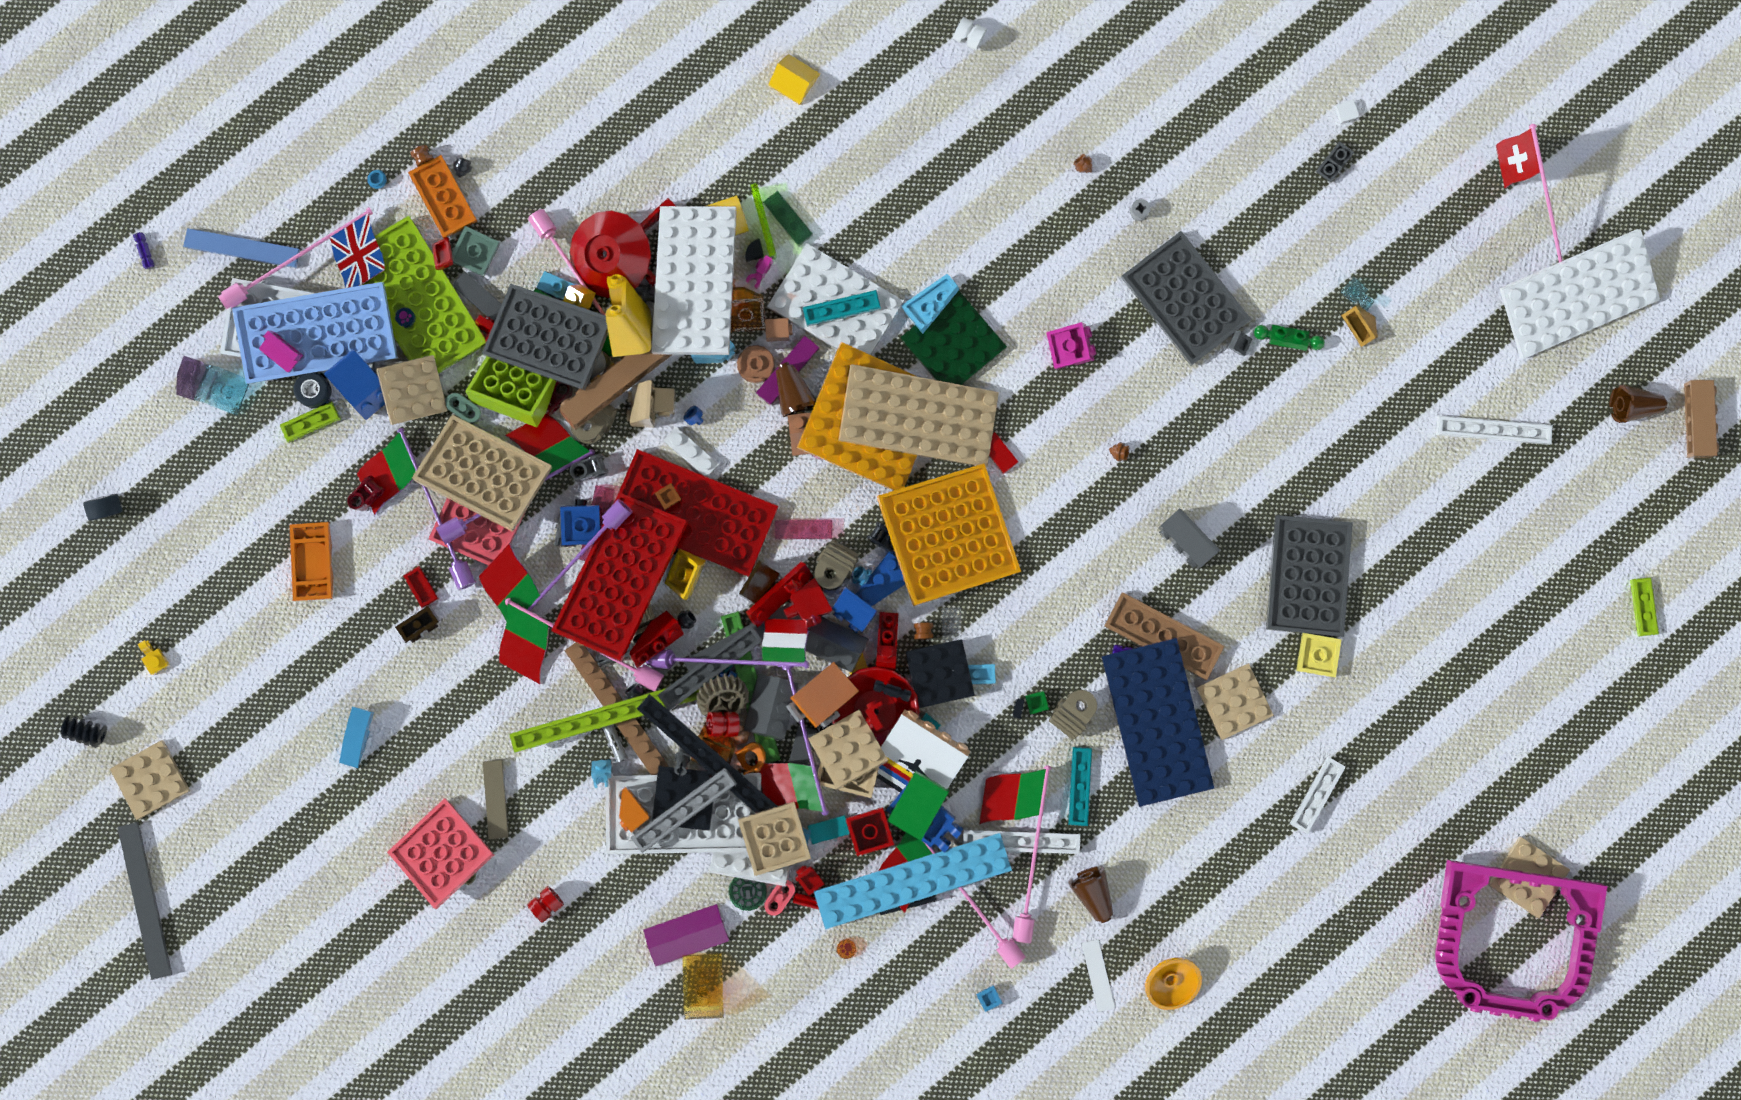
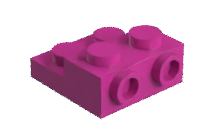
[1046,322,1096,370]

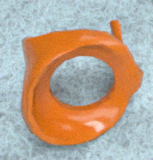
[735,742,766,775]

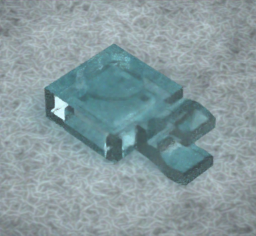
[1340,277,1374,310]

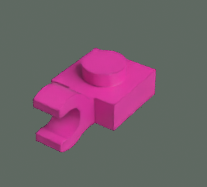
[746,255,773,289]

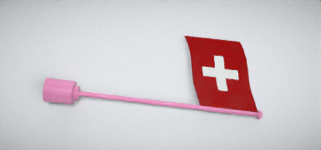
[1496,124,1563,262]

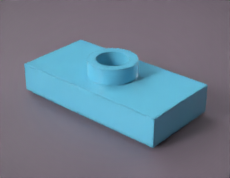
[536,271,575,301]

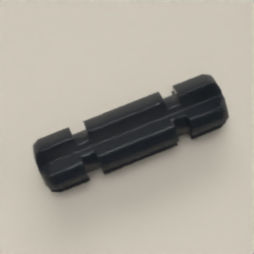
[873,680,912,701]

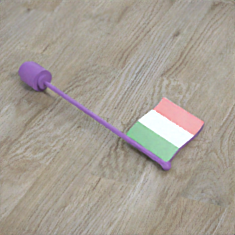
[646,619,809,669]

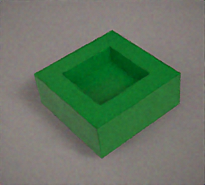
[1025,691,1049,714]

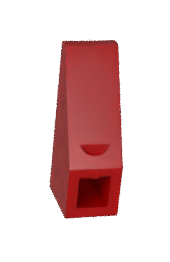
[629,610,684,668]
[876,612,899,671]

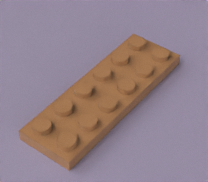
[1104,592,1224,680]

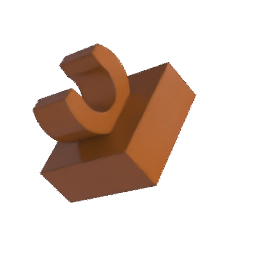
[655,483,681,510]

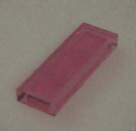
[775,520,832,540]

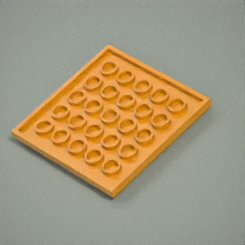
[797,342,918,491]
[877,463,1021,606]

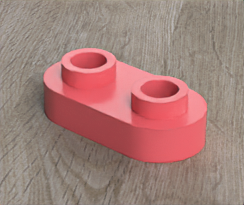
[764,880,795,916]

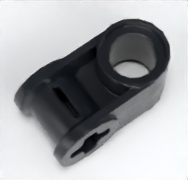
[866,522,896,555]

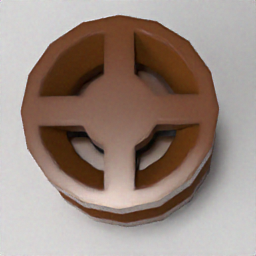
[410,145,434,167]
[914,623,934,639]

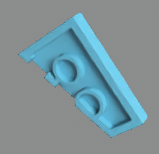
[901,274,959,334]

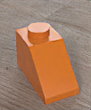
[619,787,651,832]

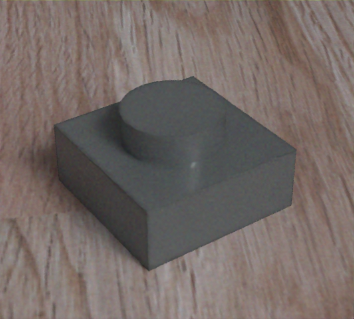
[1228,330,1253,356]

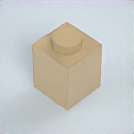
[654,388,676,417]

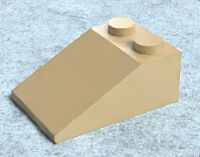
[627,380,655,428]
[817,761,879,798]

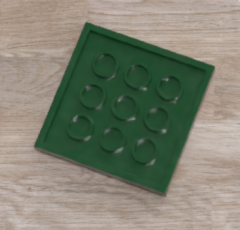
[900,290,1007,385]

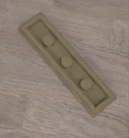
[483,760,509,839]

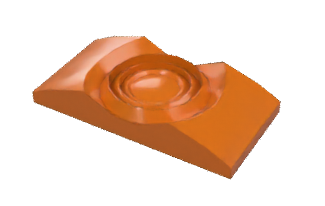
[290,522,334,601]

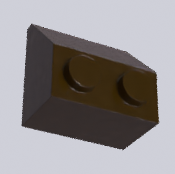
[739,561,781,604]

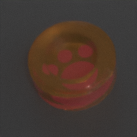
[837,939,856,959]

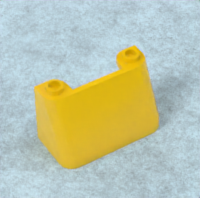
[606,274,652,357]

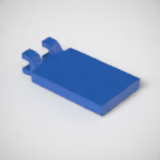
[886,782,964,853]

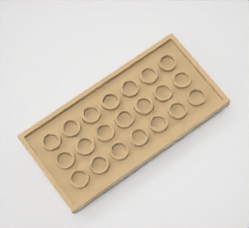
[838,364,999,467]

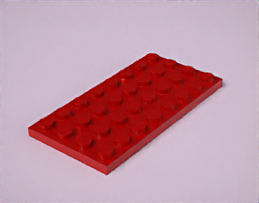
[618,449,779,577]
[551,493,688,662]

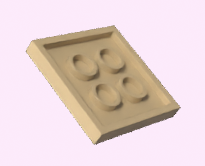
[376,355,447,425]
[1196,663,1274,740]
[808,710,888,790]
[110,740,190,820]
[738,802,811,876]
[1488,837,1570,918]

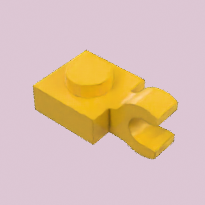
[138,640,169,675]

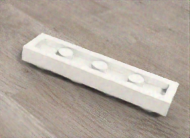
[1290,757,1345,834]

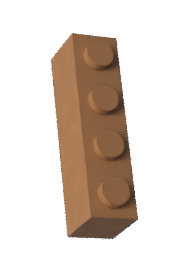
[1684,380,1719,458]

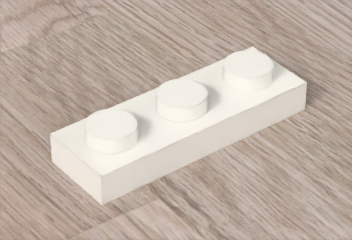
[663,427,719,477]

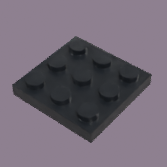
[906,639,975,708]
[652,766,714,831]

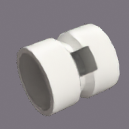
[953,17,987,51]

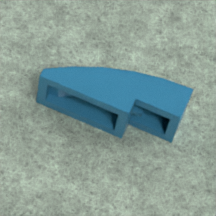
[339,707,374,768]

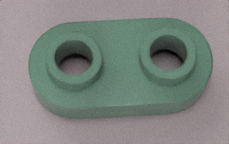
[445,393,481,424]

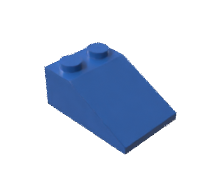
[324,349,385,420]
[832,587,877,633]

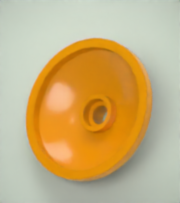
[1145,957,1202,1010]

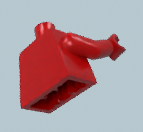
[783,578,832,628]

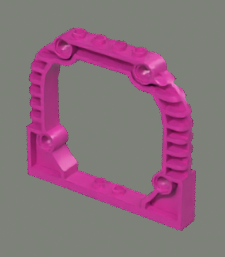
[1435,860,1608,1022]

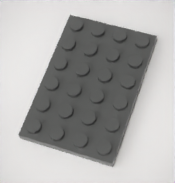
[1121,231,1251,366]
[482,283,608,391]
[1266,515,1353,637]

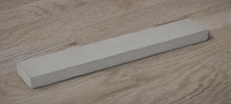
[631,768,737,853]

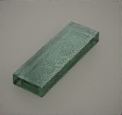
[763,190,813,247]

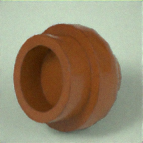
[1073,154,1093,173]
[1109,442,1129,462]

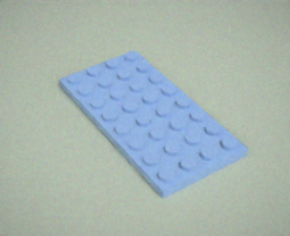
[232,282,398,384]

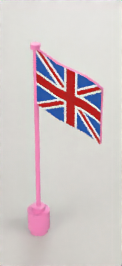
[218,207,385,309]

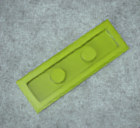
[280,401,341,443]
[1630,577,1659,637]

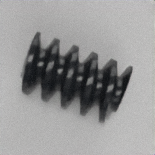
[60,715,107,748]

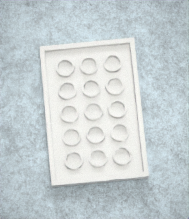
[767,243,904,355]

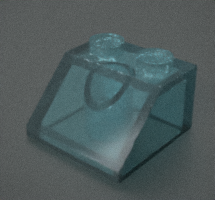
[194,364,249,416]

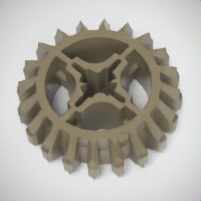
[697,674,749,717]

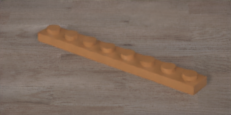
[564,643,669,775]

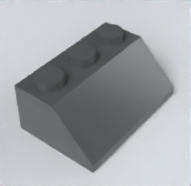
[1158,508,1220,569]
[805,616,869,673]
[744,674,799,741]

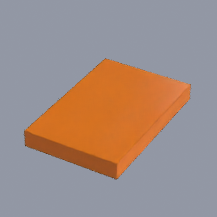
[791,662,859,728]

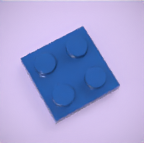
[560,505,600,545]

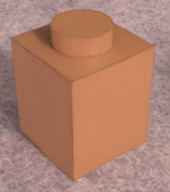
[765,318,793,342]

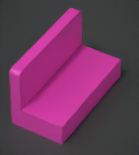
[259,330,303,372]

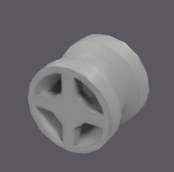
[1130,199,1150,221]

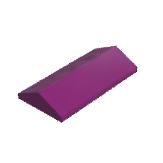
[643,904,729,967]

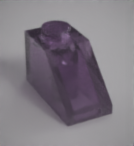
[176,356,208,401]

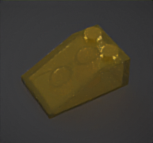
[683,954,724,1020]

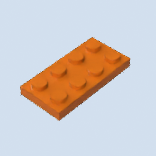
[408,155,478,238]

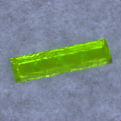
[750,183,777,260]

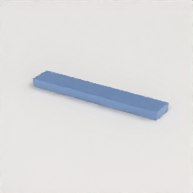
[183,228,300,268]

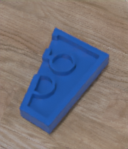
[855,552,905,607]

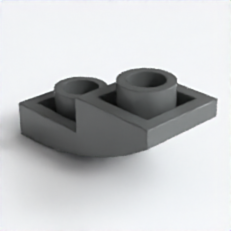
[1316,141,1354,183]

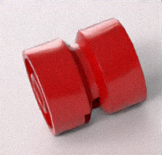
[706,712,740,737]
[527,886,564,923]

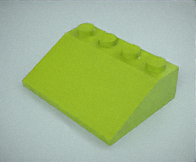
[466,356,556,427]

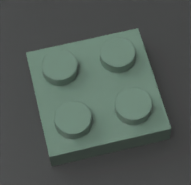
[452,226,501,277]

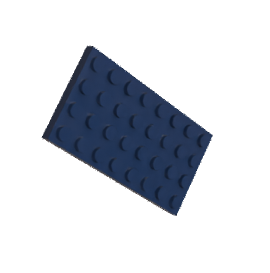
[1101,638,1215,807]

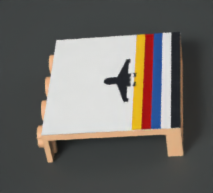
[877,710,970,792]

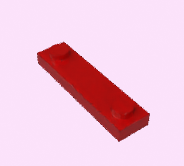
[746,561,813,627]

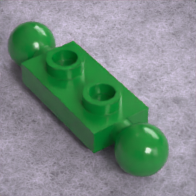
[1254,325,1325,351]

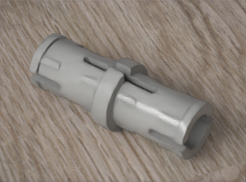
[602,724,628,763]

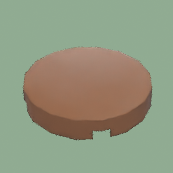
[737,345,775,384]

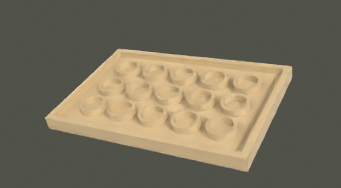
[412,415,552,532]

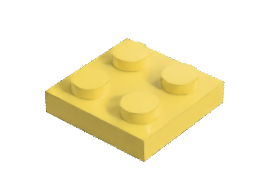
[1296,633,1342,678]

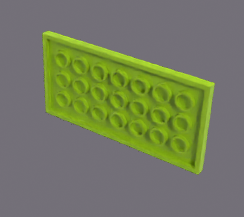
[362,216,486,374]

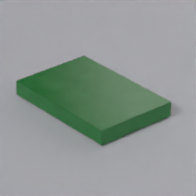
[888,771,950,841]

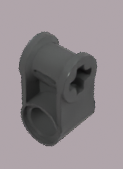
[570,454,609,482]

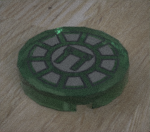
[728,877,767,911]

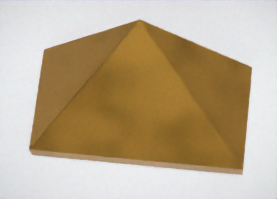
[1341,305,1377,347]

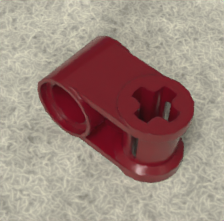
[547,381,573,416]
[347,475,385,511]

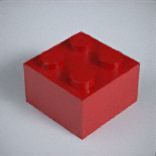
[846,807,894,856]

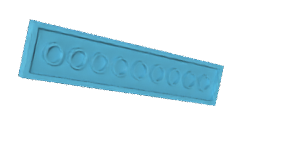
[814,833,1012,929]

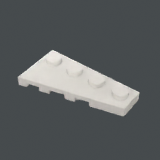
[709,852,790,887]

